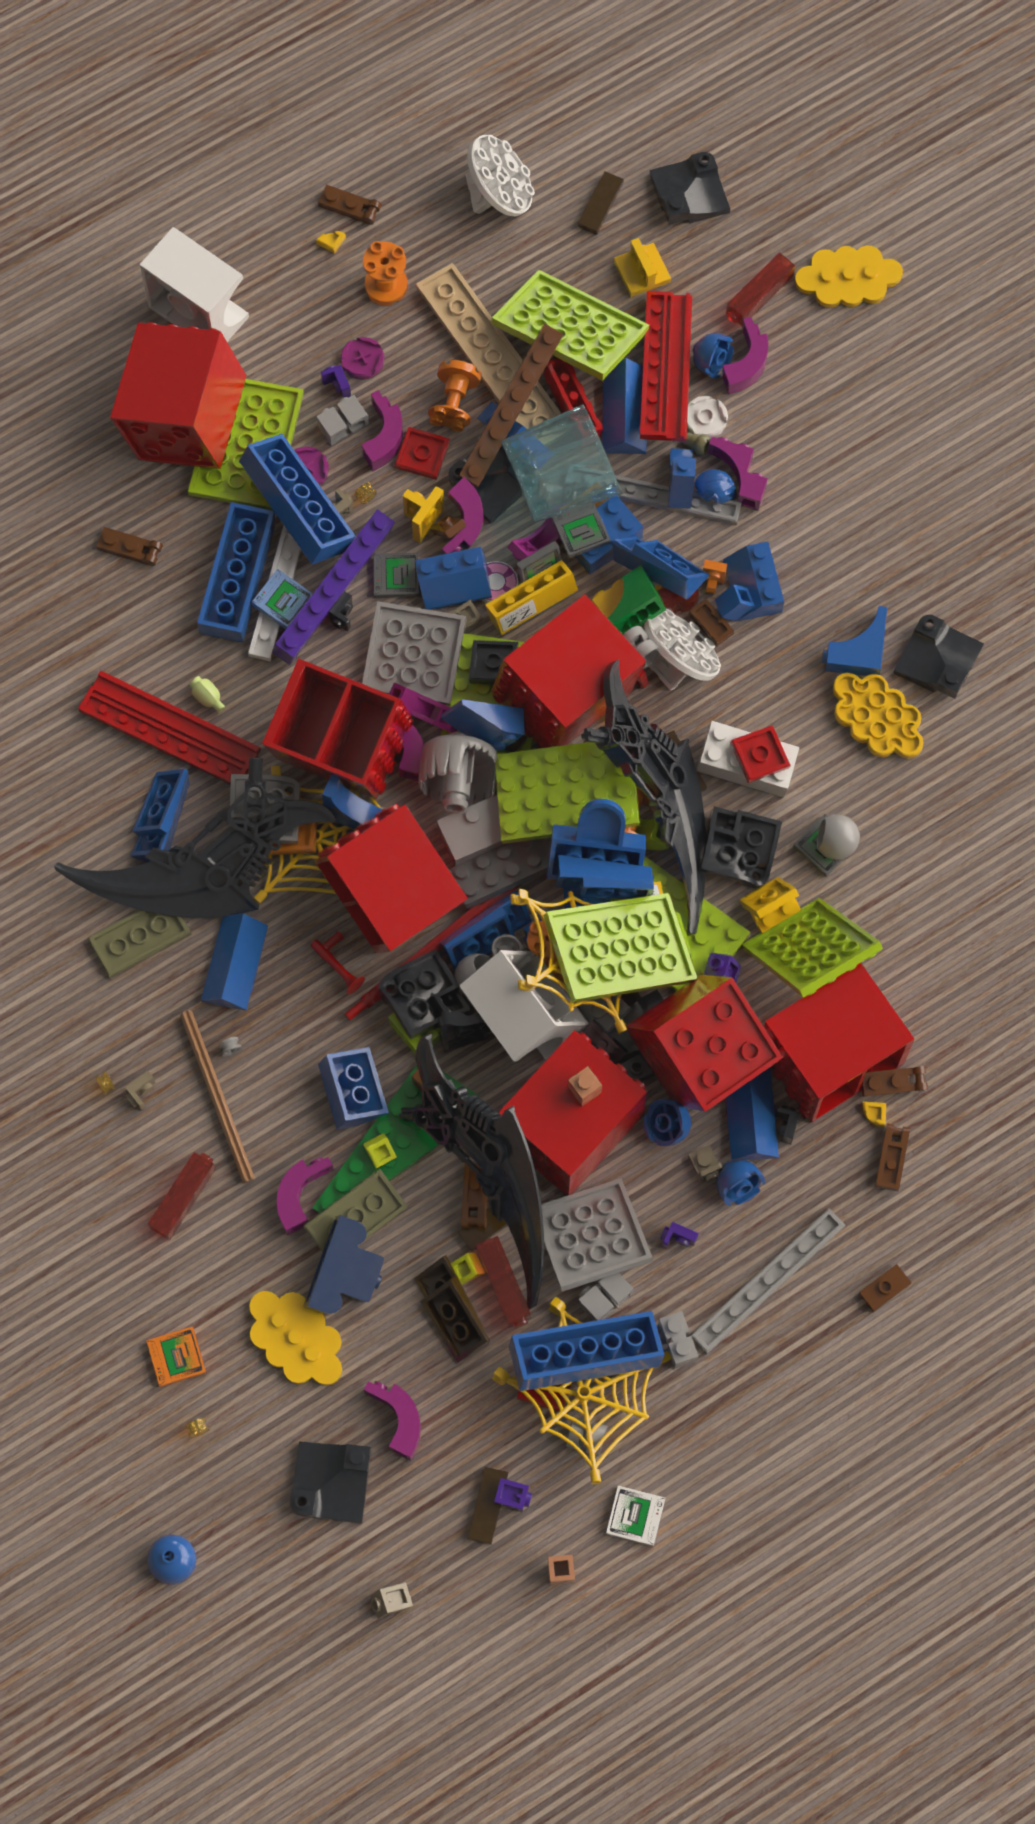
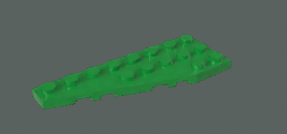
[312,1065,480,1214]

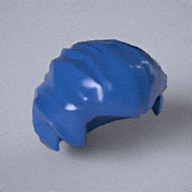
[694,469,737,504]

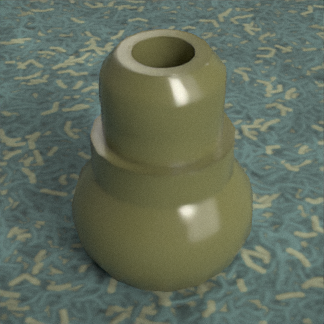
[682,432,711,455]

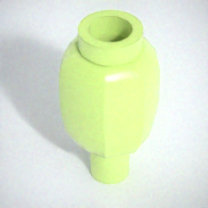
[189,676,225,713]

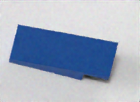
[602,358,647,454]
[612,536,709,599]
[131,769,190,862]
[556,855,654,899]
[439,890,532,971]
[201,914,268,1011]
[726,1068,779,1161]

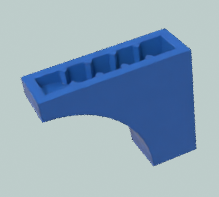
[668,448,696,509]
[822,606,887,676]
[322,774,383,830]

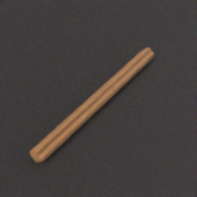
[180,1010,254,1183]

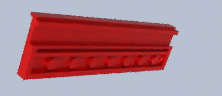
[640,291,692,443]
[78,671,261,785]

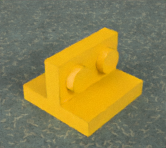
[614,238,671,297]
[403,486,444,544]
[739,877,801,933]

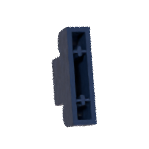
[303,1215,384,1314]

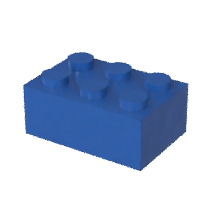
[575,494,643,575]

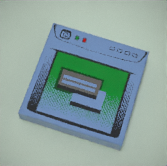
[251,569,313,629]

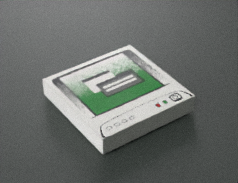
[606,1486,665,1546]

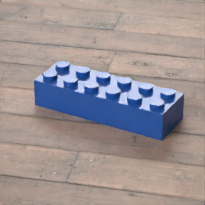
[239,434,356,565]
[197,502,276,643]
[509,1311,664,1391]

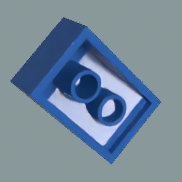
[441,699,525,751]

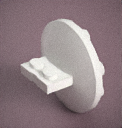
[465,135,534,216]
[644,609,721,690]

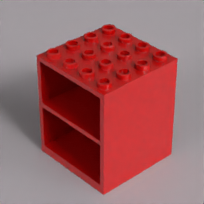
[110,322,247,469]
[491,594,646,749]
[262,658,413,800]
[314,804,468,953]
[764,963,915,1123]
[626,975,783,1112]
[499,1030,647,1196]

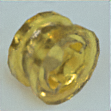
[354,482,377,504]
[95,1071,116,1095]
[185,1418,210,1438]

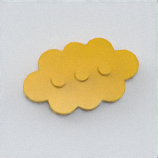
[795,245,903,308]
[833,673,924,759]
[249,1291,343,1386]

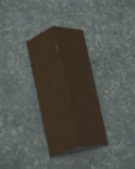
[414,1255,490,1363]

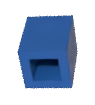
[715,585,755,621]

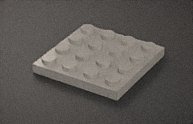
[362,601,466,704]
[541,1178,653,1292]

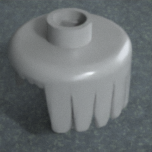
[418,732,497,813]

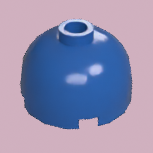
[693,333,734,379]
[643,1099,692,1146]
[716,1160,765,1206]
[147,1534,197,1585]

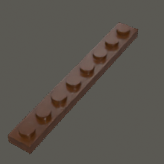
[458,323,564,488]

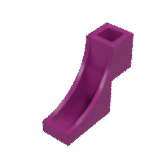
[708,436,768,511]

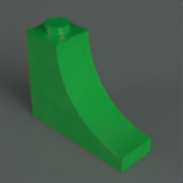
[607,565,666,635]

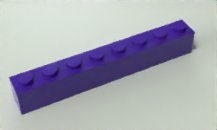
[272,509,395,665]

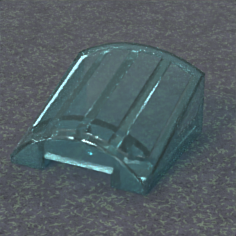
[501,405,622,523]

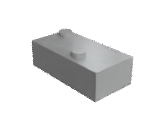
[437,794,503,867]

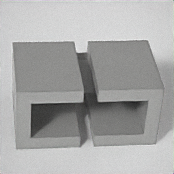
[316,395,369,446]
[579,1273,634,1321]
[658,1311,699,1369]

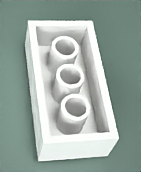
[696,721,799,797]

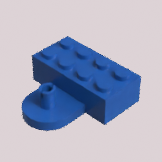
[547,799,646,879]

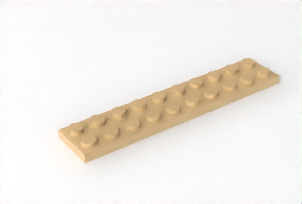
[416,263,572,447]

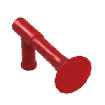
[310,931,365,995]

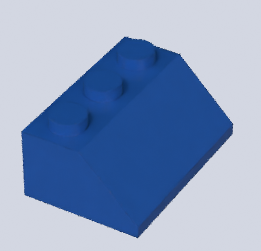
[723,541,784,621]
[415,547,492,610]
[318,1047,389,1130]

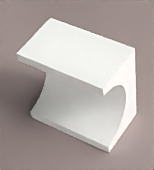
[139,227,249,342]
[460,950,589,1061]

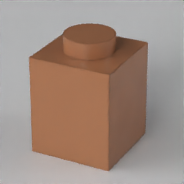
[568,1066,602,1106]
[548,1555,575,1585]

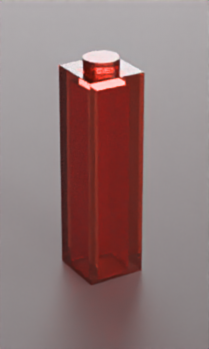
[726,252,796,327]
[148,1152,216,1241]
[476,1236,531,1329]

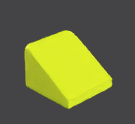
[363,1134,397,1168]
[451,1252,485,1285]

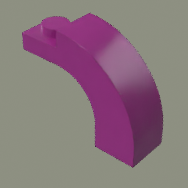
[722,317,769,395]
[361,390,403,471]
[440,477,483,555]
[507,507,567,561]
[389,682,457,733]
[399,725,424,781]
[277,1157,334,1236]
[364,1381,421,1461]

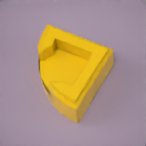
[316,231,346,254]
[862,1102,886,1128]

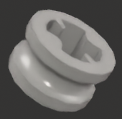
[218,1037,242,1057]

